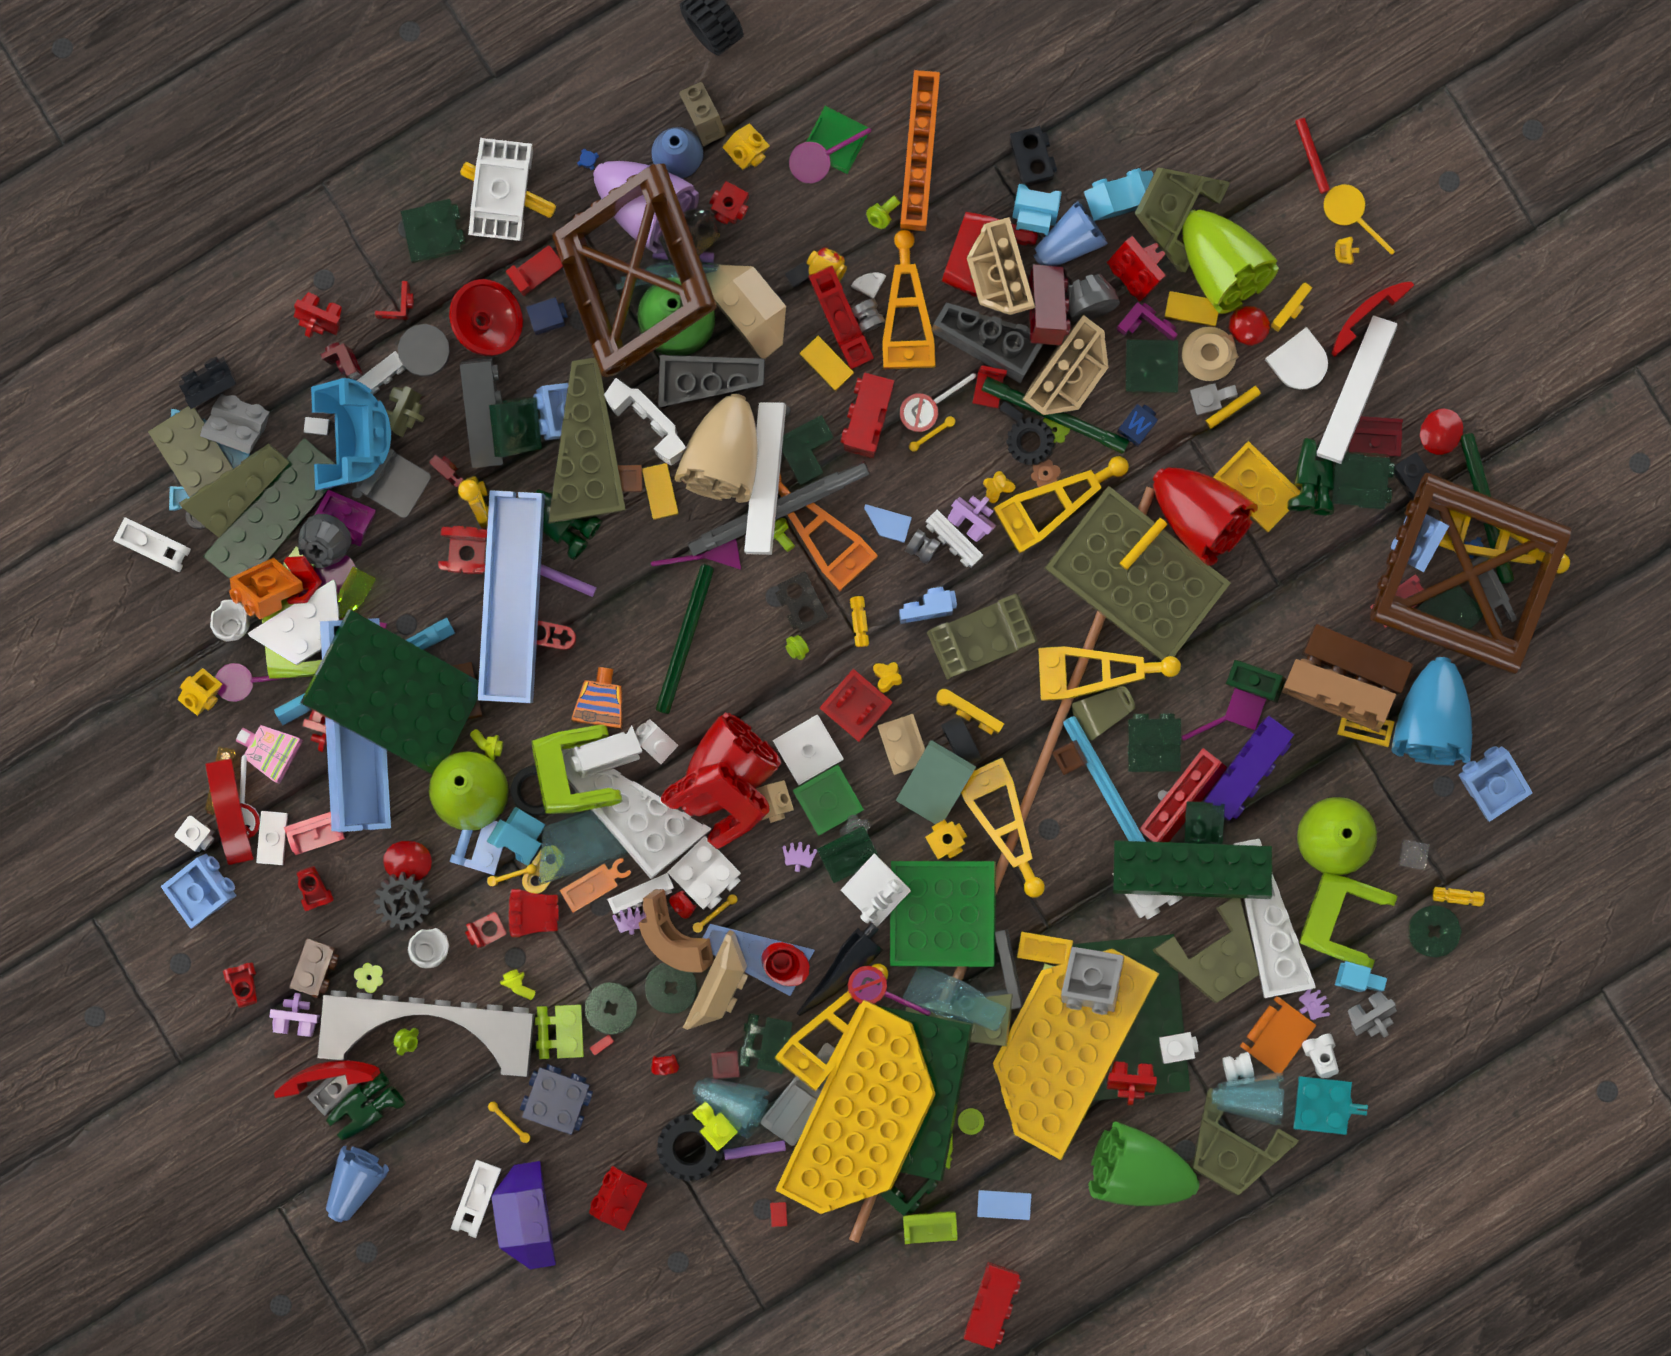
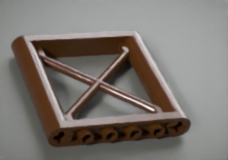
[552,164,717,377]
[1370,473,1571,674]

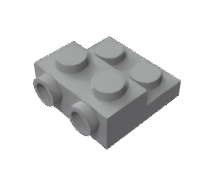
[200,394,269,454]
[1061,947,1124,1015]

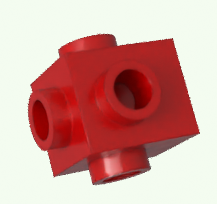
[709,181,749,225]

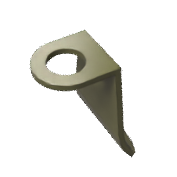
[1072,685,1135,741]

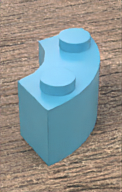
[1084,168,1154,221]

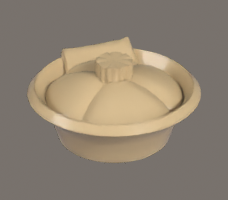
[1182,327,1239,381]

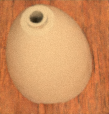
[675,394,758,503]

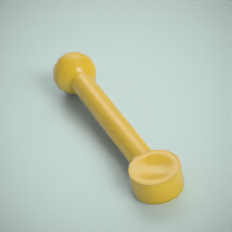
[909,416,955,452]
[487,864,536,886]
[693,894,737,933]
[488,1102,530,1143]

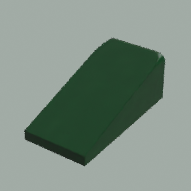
[1226,660,1286,703]

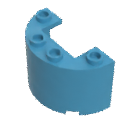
[311,378,391,490]

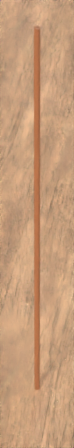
[849,487,1155,1243]

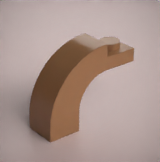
[638,889,714,972]

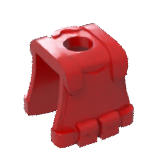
[438,526,487,574]
[508,889,558,937]

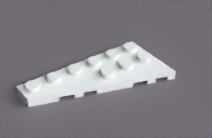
[562,747,711,879]

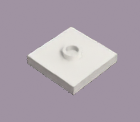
[773,714,844,786]

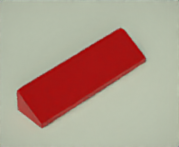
[1139,748,1227,842]

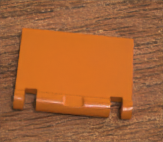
[1240,996,1317,1076]

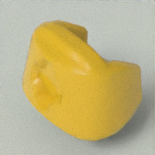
[1335,237,1359,265]

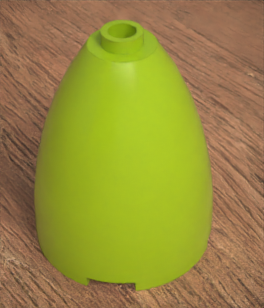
[1182,209,1279,314]
[429,751,509,831]
[1297,797,1377,875]

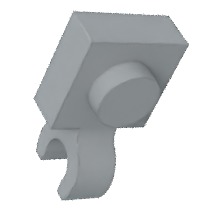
[1190,383,1238,416]

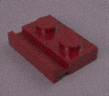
[1348,416,1403,458]
[429,455,464,489]

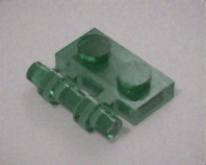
[738,1013,793,1074]

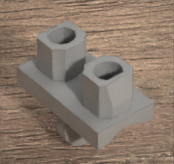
[1348,991,1397,1038]

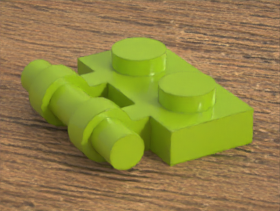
[535,1005,584,1059]

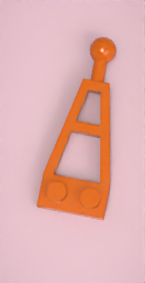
[778,474,878,591]

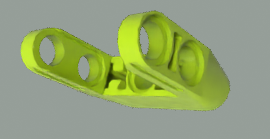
[262,594,339,679]
[532,725,623,814]
[1299,872,1398,970]

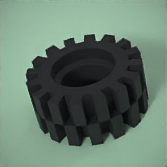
[1006,418,1055,465]

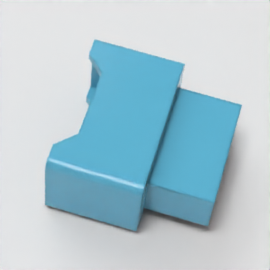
[1012,184,1062,236]
[486,807,545,866]
[1335,961,1387,992]

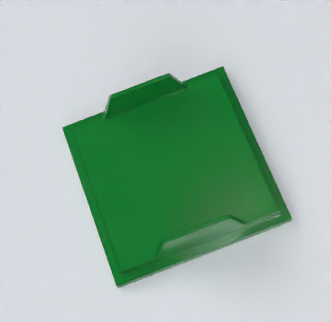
[806,106,868,175]

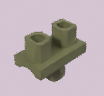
[386,386,425,437]

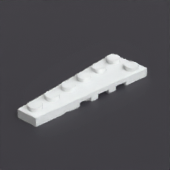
[1233,839,1316,998]

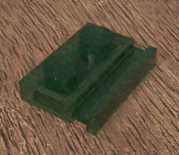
[1185,801,1225,844]
[817,826,879,883]

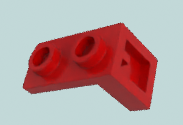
[506,246,563,297]

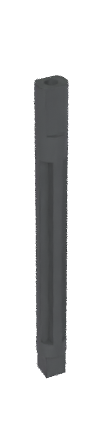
[688,461,870,556]

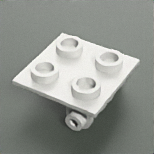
[841,853,911,927]

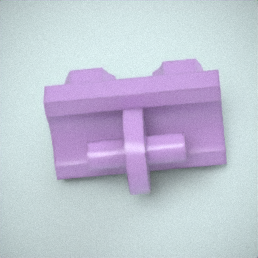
[947,496,996,542]
[270,993,321,1037]

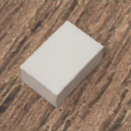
[304,417,330,436]

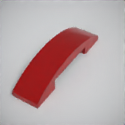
[808,265,874,369]
[1331,281,1414,357]
[206,758,254,865]
[274,1060,380,1098]

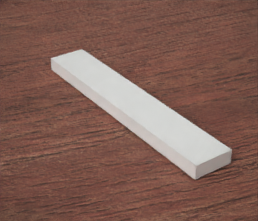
[1317,315,1397,464]
[744,402,786,555]

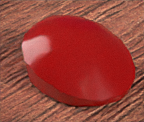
[1420,409,1463,455]
[383,841,432,881]
[761,942,810,986]

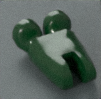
[1287,438,1334,516]
[535,489,602,560]
[326,1066,406,1141]

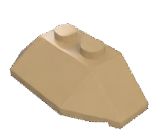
[967,217,1035,315]
[706,265,786,359]
[1023,315,1108,415]
[683,930,748,1030]

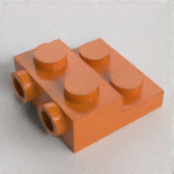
[229,557,303,619]

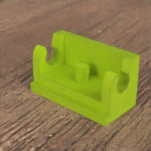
[903,1211,957,1244]

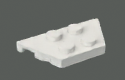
[248,580,339,665]

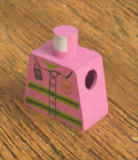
[236,725,303,784]

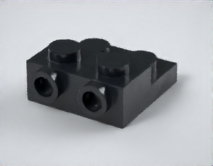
[179,356,236,409]

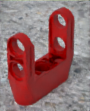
[942,212,1039,297]
[661,761,770,849]

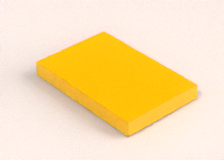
[1213,441,1300,533]

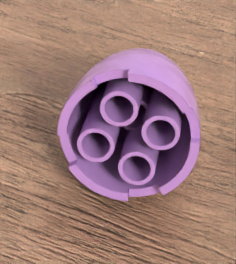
[593,161,699,254]

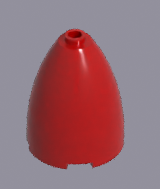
[1153,467,1258,566]
[681,712,781,817]

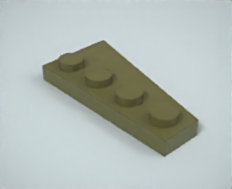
[179,444,289,538]

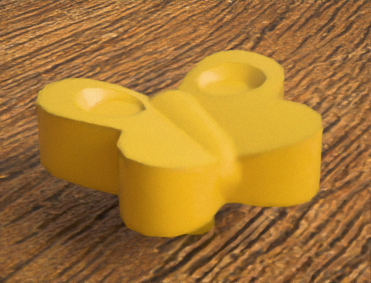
[983,471,1015,503]
[873,662,902,693]

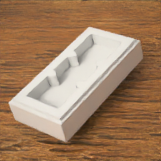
[256,811,288,865]

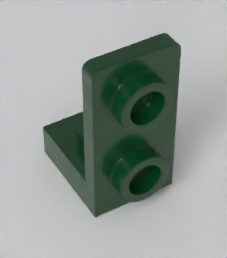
[880,1178,938,1216]

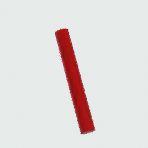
[1295,117,1330,194]

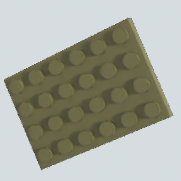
[1044,486,1231,661]

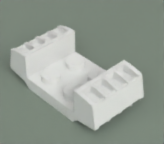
[468,138,533,241]
[604,378,686,466]

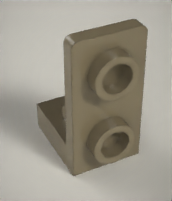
[679,82,726,146]

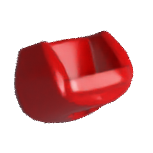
[669,891,697,919]
[651,1054,679,1076]

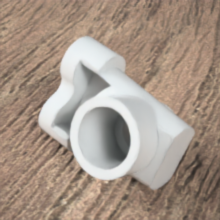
[1302,1034,1339,1078]

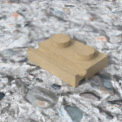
[877,714,925,775]

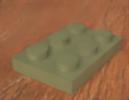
[148,406,234,497]

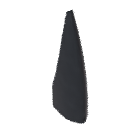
[797,923,883,1016]

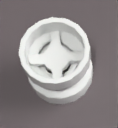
[1222,1052,1254,1083]

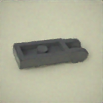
[1461,556,1517,628]

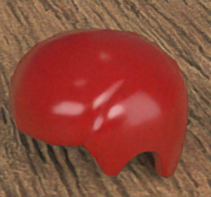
[1228,305,1270,346]

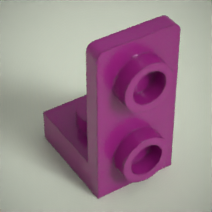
[1117,302,1178,342]

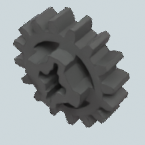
[374,872,432,930]

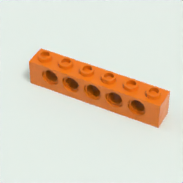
[900,70,940,231]

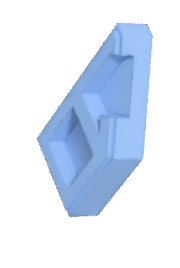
[864,504,912,543]

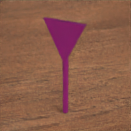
[651,539,741,570]

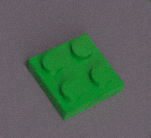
[793,765,864,836]

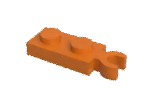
[559,858,632,913]

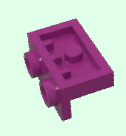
[315,490,376,546]

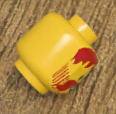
[807,247,847,281]

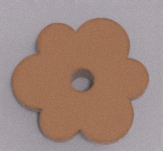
[1031,459,1061,487]

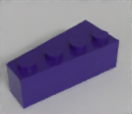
[1203,716,1294,821]

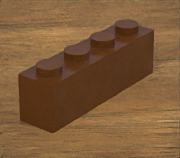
[1302,624,1413,695]

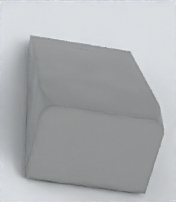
[307,1060,360,1116]

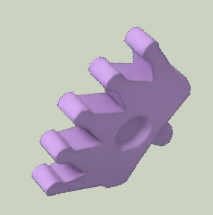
[782,842,817,872]
[612,907,646,935]
[1299,989,1330,1020]

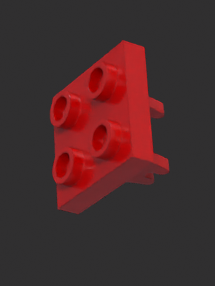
[1106,236,1166,302]
[819,669,893,742]

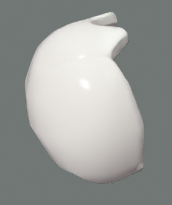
[210,600,250,642]
[408,928,449,968]

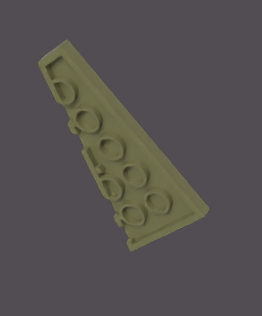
[548,358,626,524]

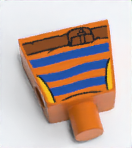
[572,667,623,729]

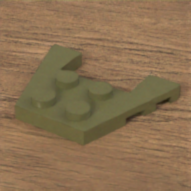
[1134,168,1230,273]
[1153,898,1259,1003]
[1192,1088,1299,1196]

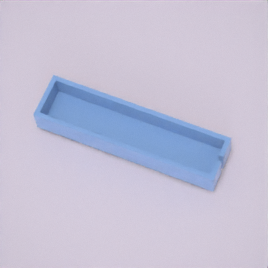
[478,491,545,703]
[320,618,391,832]

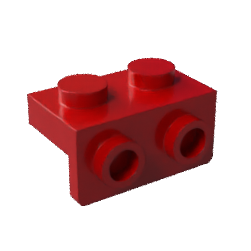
[589,1166,648,1231]

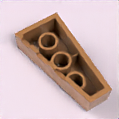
[1282,659,1396,733]

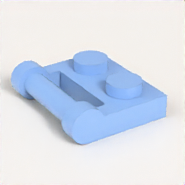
[450,821,503,875]

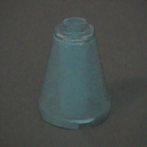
[1212,1072,1284,1125]
[693,1077,769,1139]

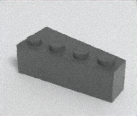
[932,303,1043,384]
[658,355,765,407]
[460,356,508,468]

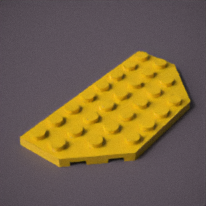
[993,949,1160,1160]
[776,1000,935,1214]

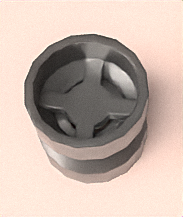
[851,298,885,333]
[905,529,940,564]

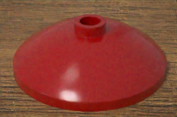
[449,279,523,356]

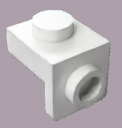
[636,719,679,764]
[175,816,215,852]
[1159,1032,1199,1064]

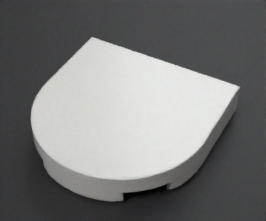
[1265,327,1328,390]

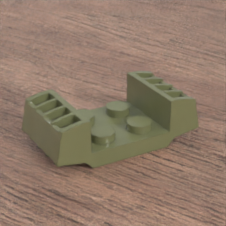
[927,594,1038,680]

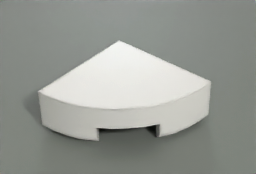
[851,272,886,298]

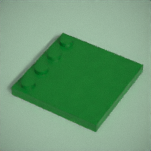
[890,861,996,967]

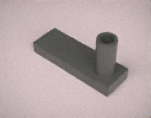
[978,929,1024,1009]

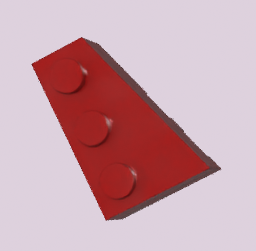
[840,373,894,458]
[963,1262,1022,1349]

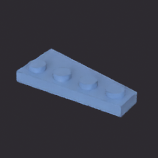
[703,924,815,996]

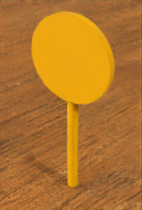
[1323,184,1395,254]

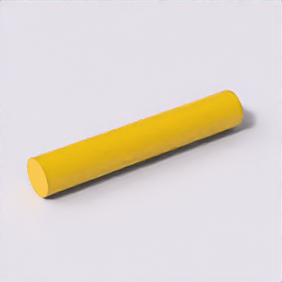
[1205,386,1261,429]
[1119,518,1168,570]

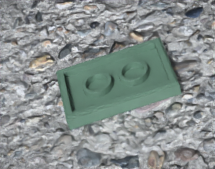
[896,740,976,824]

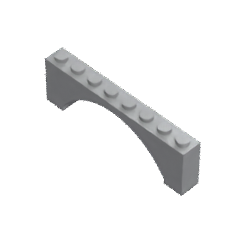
[318,990,535,1077]

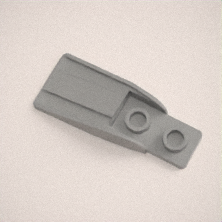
[761,1043,835,1146]

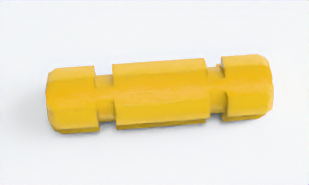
[850,596,869,647]
[1432,887,1485,906]

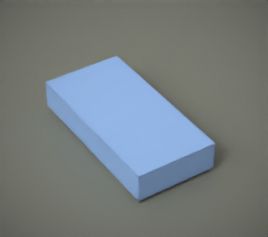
[977,1190,1031,1220]

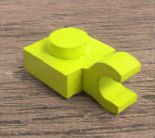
[692,1102,738,1151]

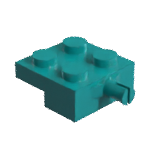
[1293,1076,1368,1135]

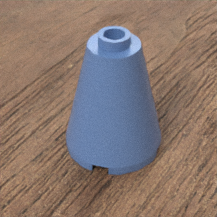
[652,127,703,179]
[1033,201,1108,266]
[326,1146,389,1222]

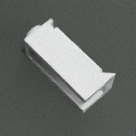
[570,725,642,779]

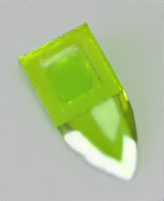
[337,566,376,619]

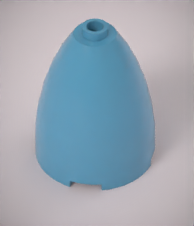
[1391,657,1472,765]

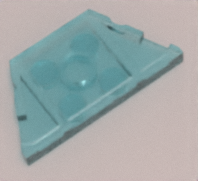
[538,810,628,885]

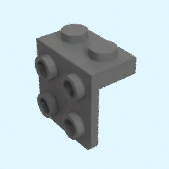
[358,448,431,518]

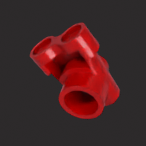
[296,866,334,911]
[223,963,257,1008]

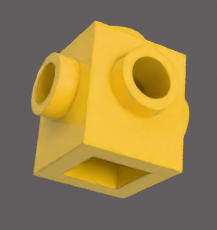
[722,123,770,170]
[177,668,222,716]
[925,819,967,859]

